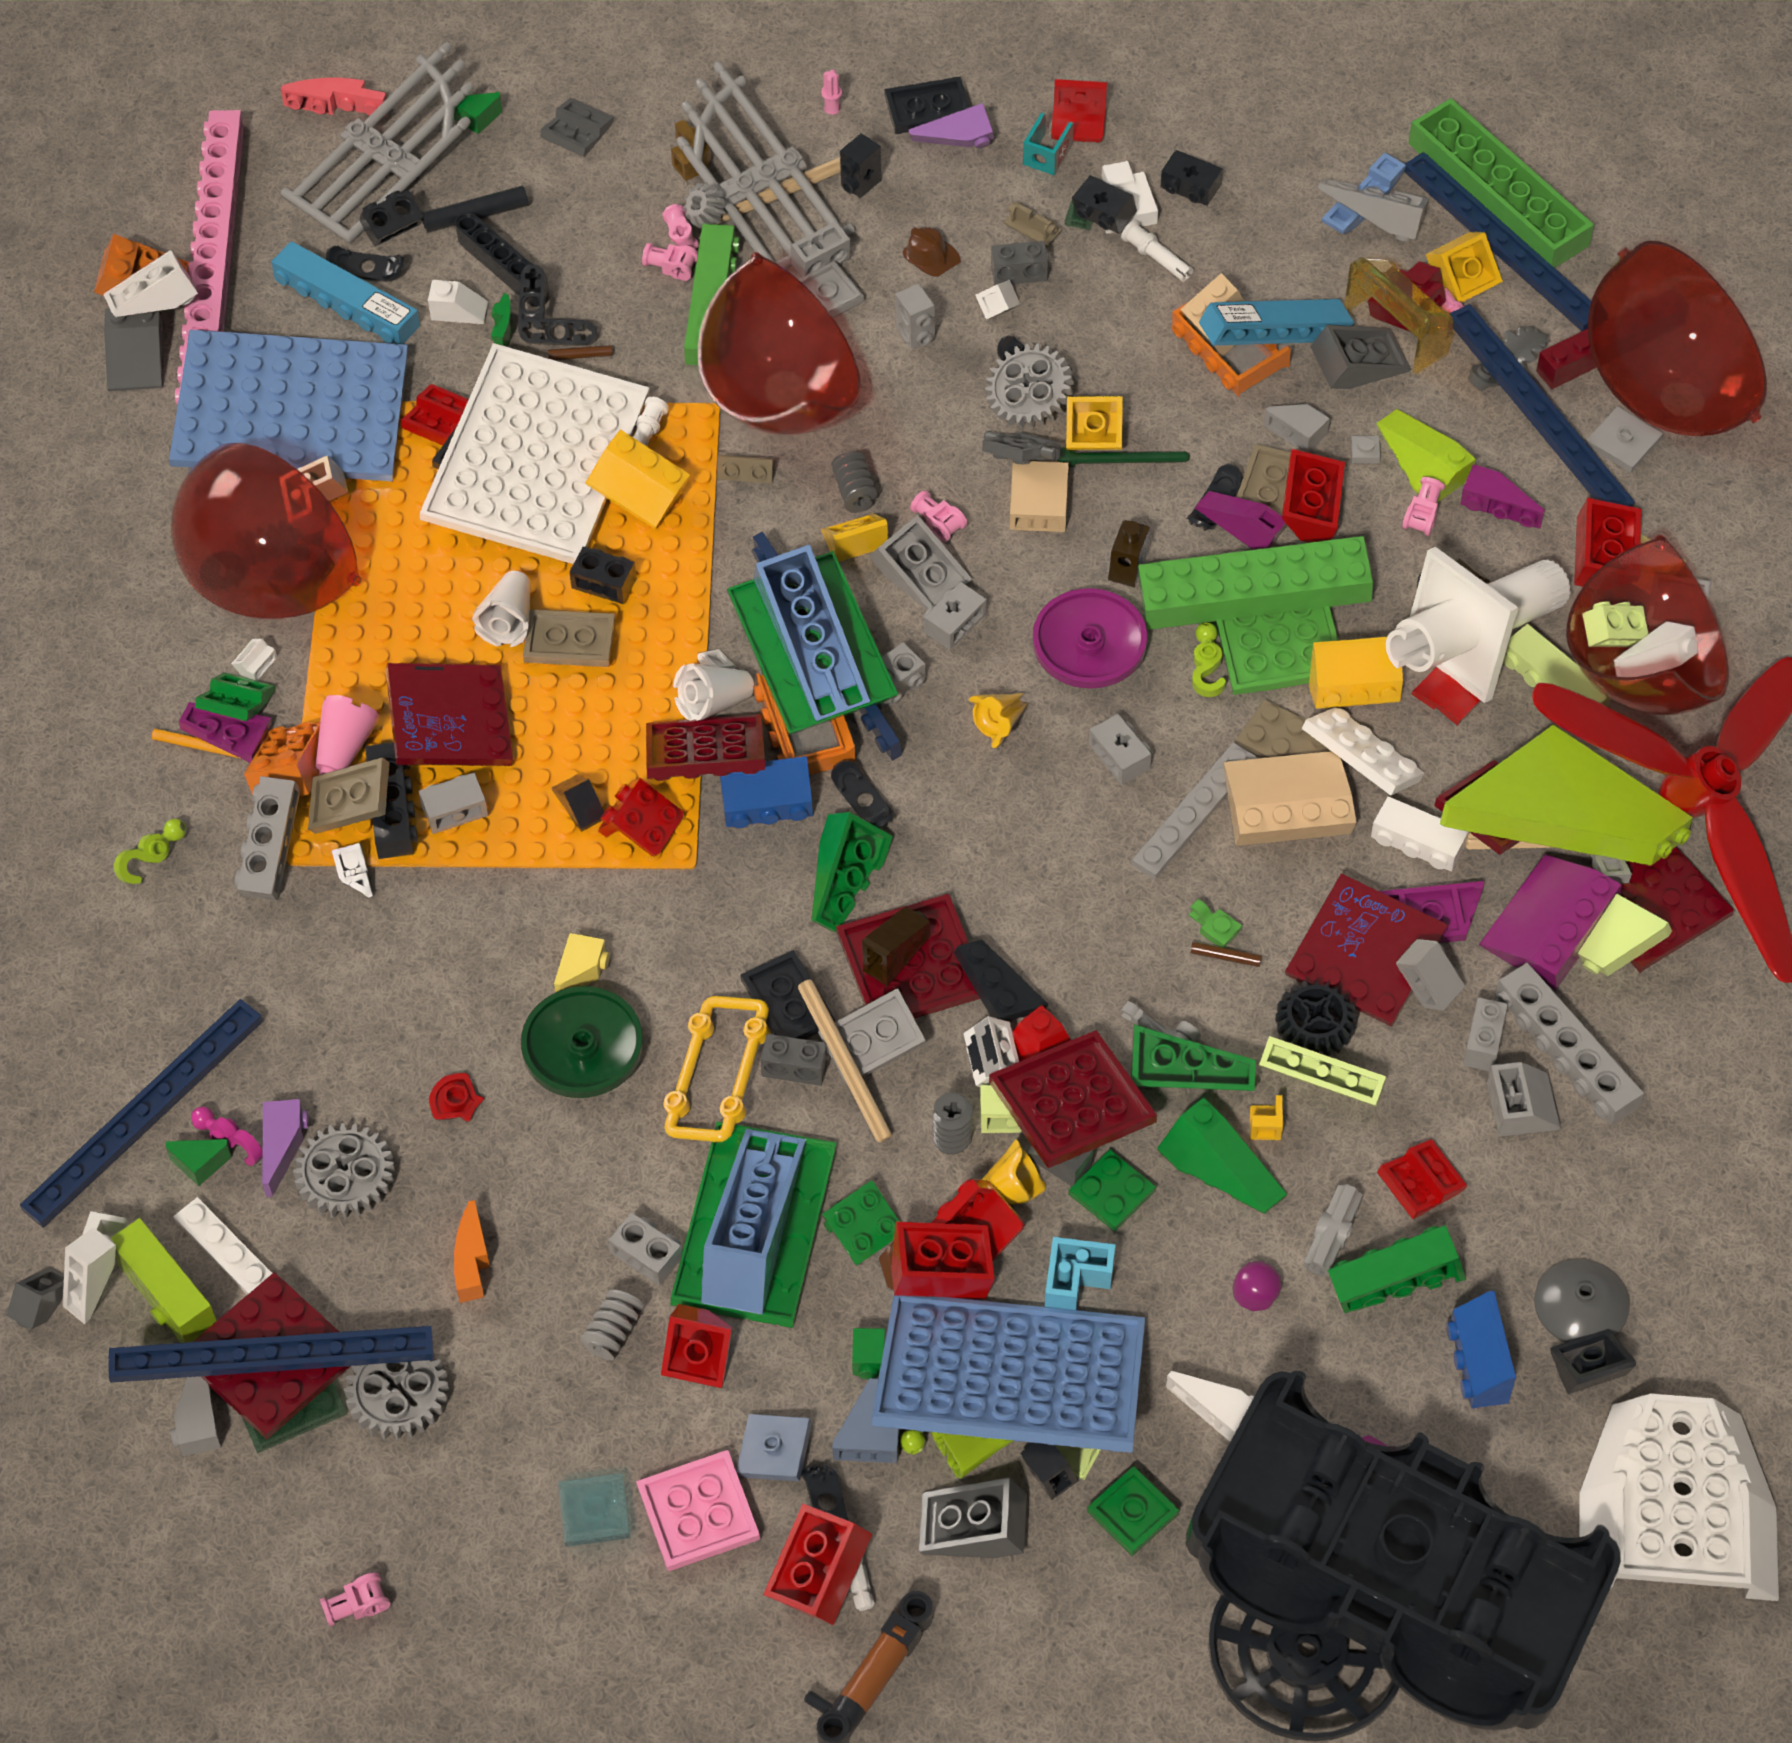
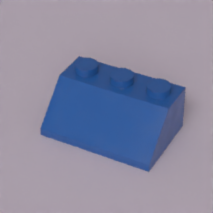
[720,756,813,828]
[1447,1291,1516,1409]

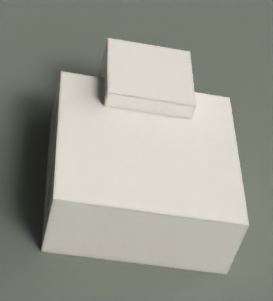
[1102,161,1158,234]

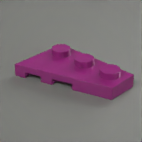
[179,702,272,763]

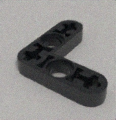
[518,264,598,346]

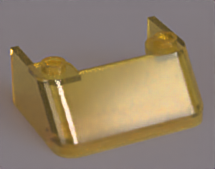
[1344,257,1453,375]

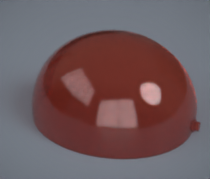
[1588,241,1767,436]
[698,252,861,435]
[171,443,362,619]
[1566,535,1729,716]

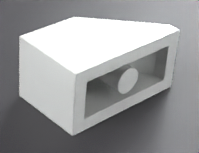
[428,280,489,324]

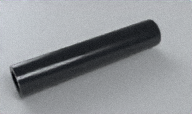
[422,185,529,233]

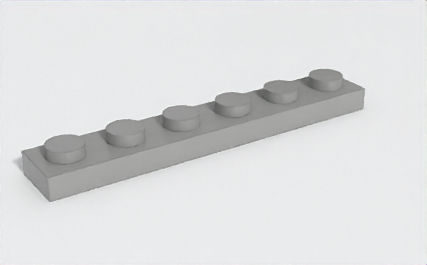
[1131,742,1257,880]

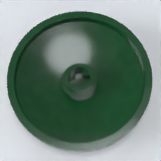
[521,986,643,1098]

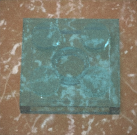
[558,1473,630,1547]

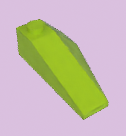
[1376,409,1476,503]

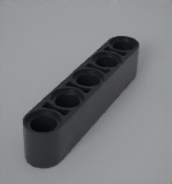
[455,213,550,307]

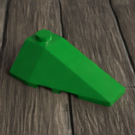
[811,812,893,932]
[1157,1097,1287,1214]

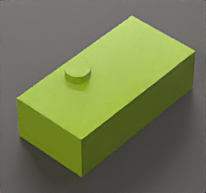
[111,1218,216,1343]

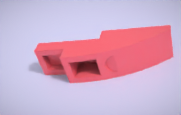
[281,78,387,117]

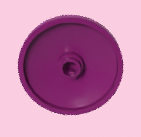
[1033,588,1147,689]

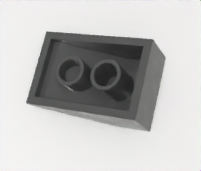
[104,308,164,391]
[1310,325,1411,389]
[919,1478,1027,1558]

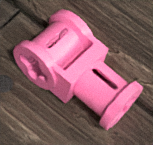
[662,204,699,255]
[642,243,698,281]
[1402,477,1445,536]
[910,491,967,543]
[320,1573,391,1627]

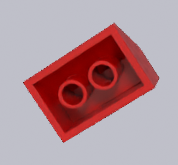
[1282,449,1345,543]
[1574,498,1641,590]
[891,1222,995,1299]
[763,1503,872,1625]

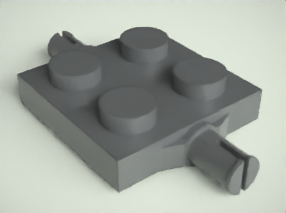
[982,431,1061,464]

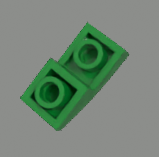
[491,293,513,347]

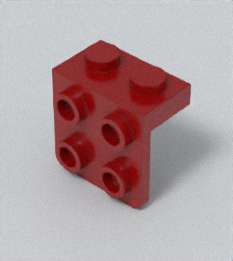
[1051,79,1107,143]
[597,778,683,857]
[931,1179,1025,1262]

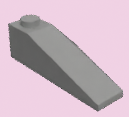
[1318,178,1429,241]

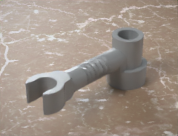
[1121,1001,1201,1042]

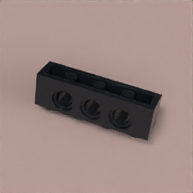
[365,742,418,859]

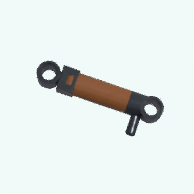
[804,1591,933,1743]

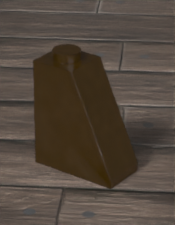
[862,906,930,987]

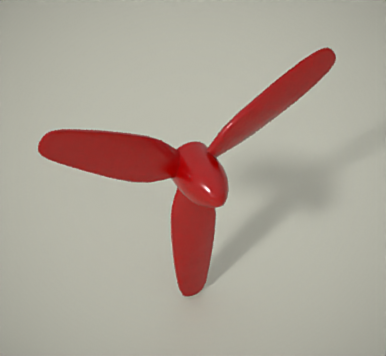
[1532,657,1792,983]

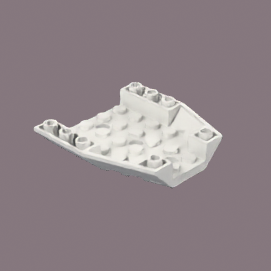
[1579,1394,1779,1601]

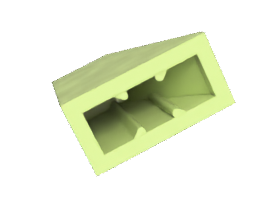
[1578,894,1672,976]

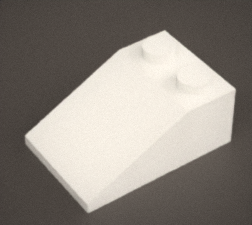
[104,250,198,317]

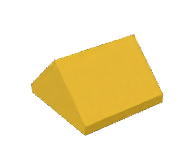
[821,513,888,562]

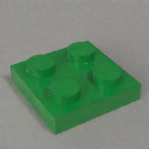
[1068,1149,1156,1232]
[1087,1466,1179,1556]

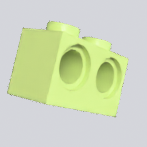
[1582,601,1648,647]

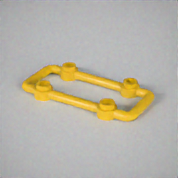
[663,996,770,1142]

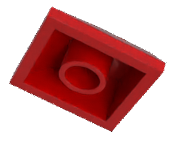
[1012,1005,1071,1062]
[661,1304,733,1388]

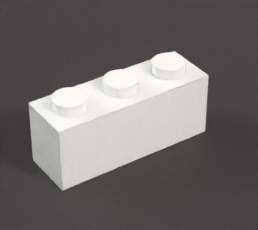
[1371,796,1469,872]

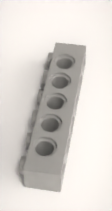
[1496,963,1644,1125]

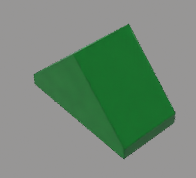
[454,92,502,134]
[165,1139,232,1186]

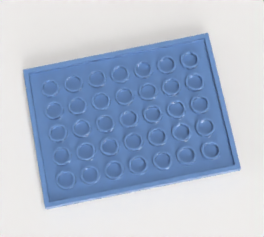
[169,330,408,482]
[872,1295,1145,1453]

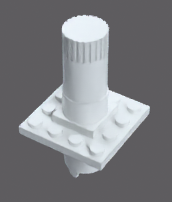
[1386,547,1571,703]

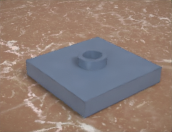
[736,1414,812,1482]

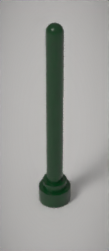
[1057,447,1190,470]

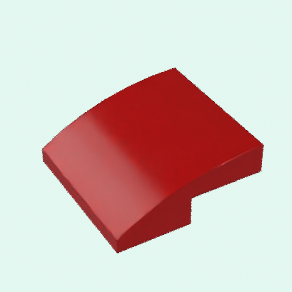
[401,384,469,446]
[1411,667,1481,726]
[1377,1139,1467,1220]

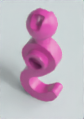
[191,1106,263,1166]

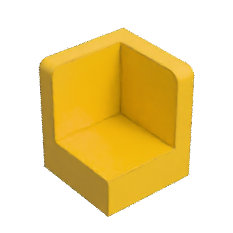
[1250,1095,1283,1140]

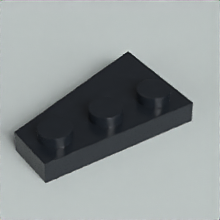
[954,940,1049,1021]

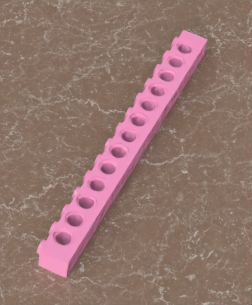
[175,110,244,404]

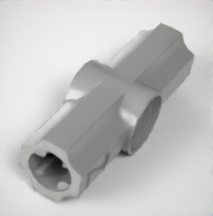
[1303,1184,1363,1276]

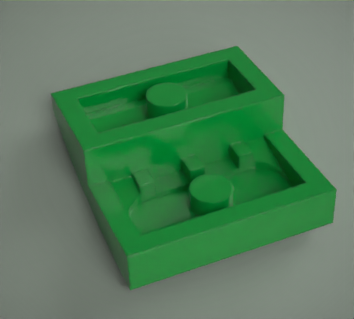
[195,672,275,721]

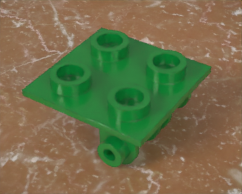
[822,1180,900,1266]

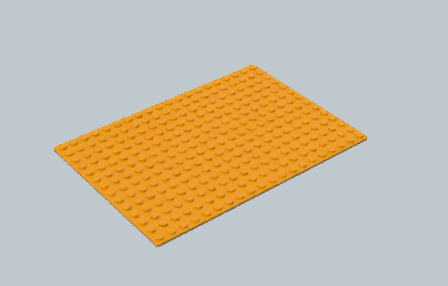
[286,401,720,869]

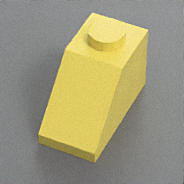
[554,933,610,993]

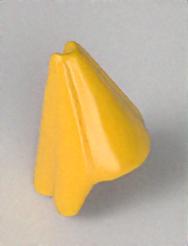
[968,693,1028,748]
[981,1139,1046,1205]

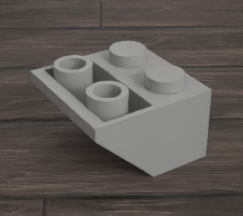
[1487,1062,1560,1137]

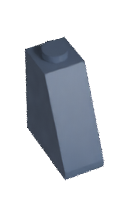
[832,1377,899,1463]

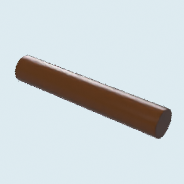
[548,345,613,360]
[1190,942,1262,967]

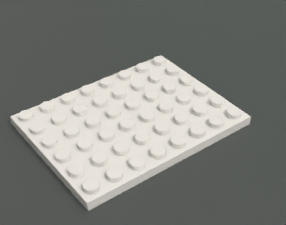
[419,343,649,564]

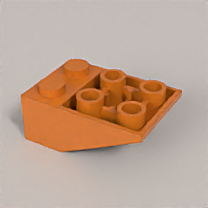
[94,234,189,296]
[244,722,320,796]

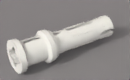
[1121,220,1193,282]
[633,397,669,446]

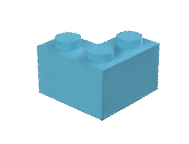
[1045,1237,1116,1310]

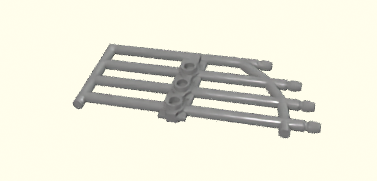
[281,42,474,244]
[676,61,855,276]

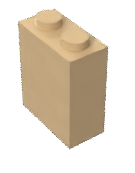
[1010,461,1068,532]

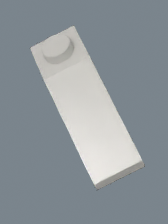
[1614,621,1698,686]
[63,1227,116,1324]
[1166,1371,1254,1441]

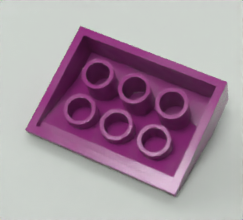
[1479,855,1622,991]

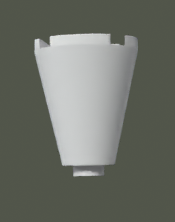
[472,571,531,647]
[673,663,755,721]

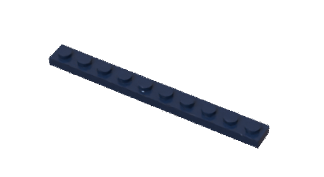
[1404,152,1604,331]
[1446,304,1635,507]
[752,531,902,761]
[20,999,263,1228]
[109,1326,433,1383]

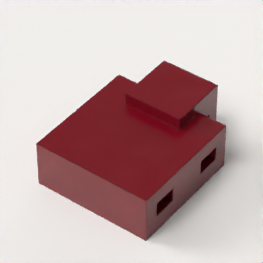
[1367,261,1446,333]

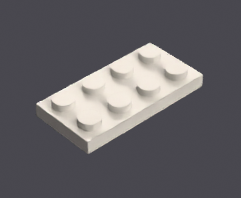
[1302,707,1424,795]

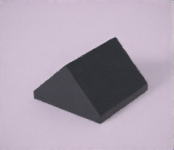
[1550,1329,1636,1394]

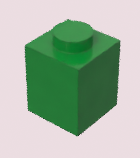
[852,1328,885,1380]

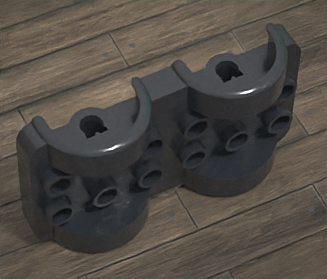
[1186,1371,1621,1730]

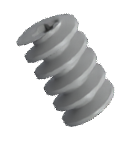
[581,1290,645,1361]

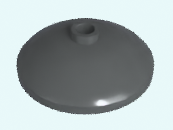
[1534,1259,1630,1343]

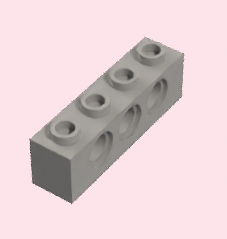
[235,776,301,901]

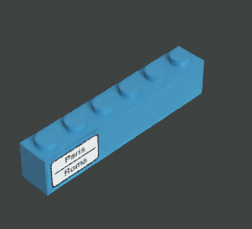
[271,241,420,345]
[1199,299,1354,346]

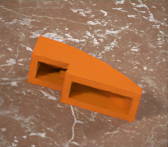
[454,1200,490,1303]

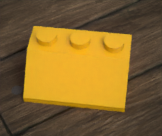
[585,429,690,529]
[1309,637,1403,709]

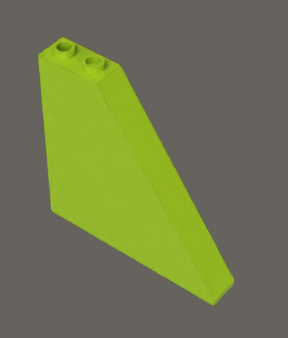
[1440,725,1693,865]

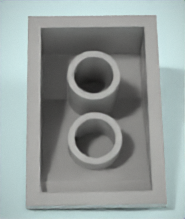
[869,514,972,610]

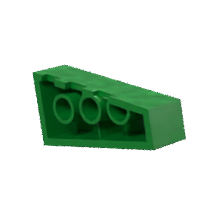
[1131,1024,1256,1091]
[1327,1225,1466,1314]

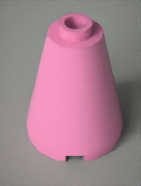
[315,695,379,775]

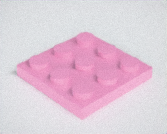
[636,1450,760,1572]

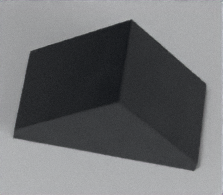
[552,774,604,832]

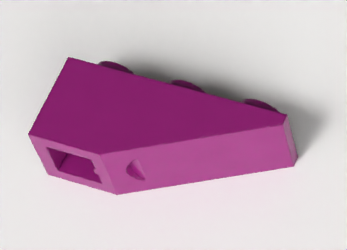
[1460,464,1545,529]
[1195,491,1286,550]

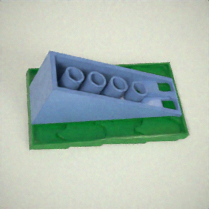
[727,544,898,736]
[670,1121,837,1328]

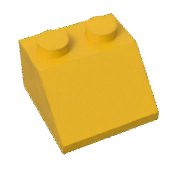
[1425,232,1503,303]
[1066,396,1123,450]

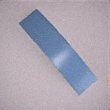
[1322,152,1406,234]

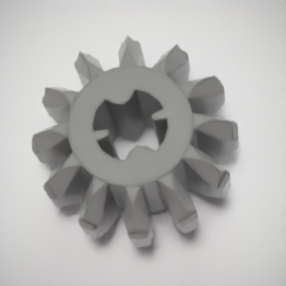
[682,183,728,228]

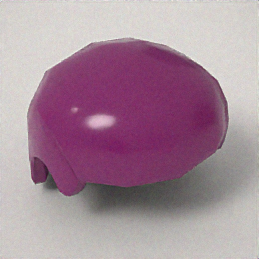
[1232,1261,1282,1311]

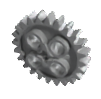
[985,343,1074,429]
[293,1123,395,1218]
[344,1352,449,1440]

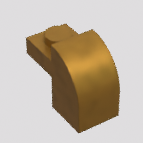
[671,119,712,181]

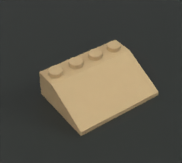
[1223,751,1356,846]

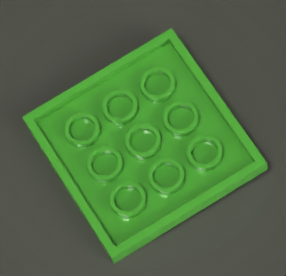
[1216,606,1338,695]

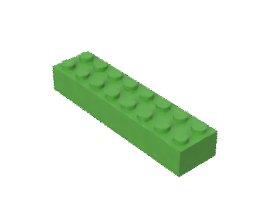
[1408,98,1594,268]
[1138,536,1373,630]

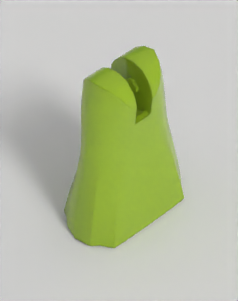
[931,1432,1014,1479]

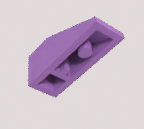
[909,103,994,148]
[262,1099,309,1197]

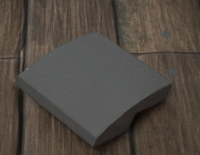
[540,98,614,157]

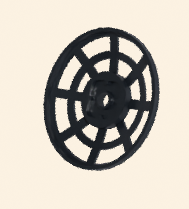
[1208,1595,1400,1742]

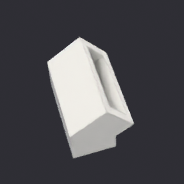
[231,639,277,681]

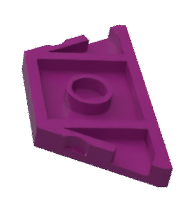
[1379,881,1484,943]

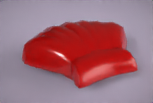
[428,1072,484,1122]

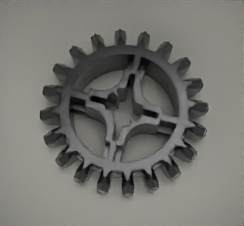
[1275,979,1358,1057]

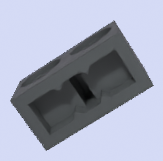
[991,241,1048,286]
[761,1034,827,1086]

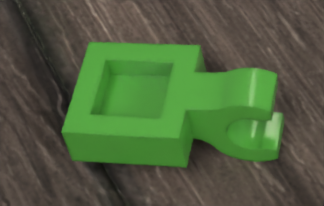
[1189,899,1242,948]

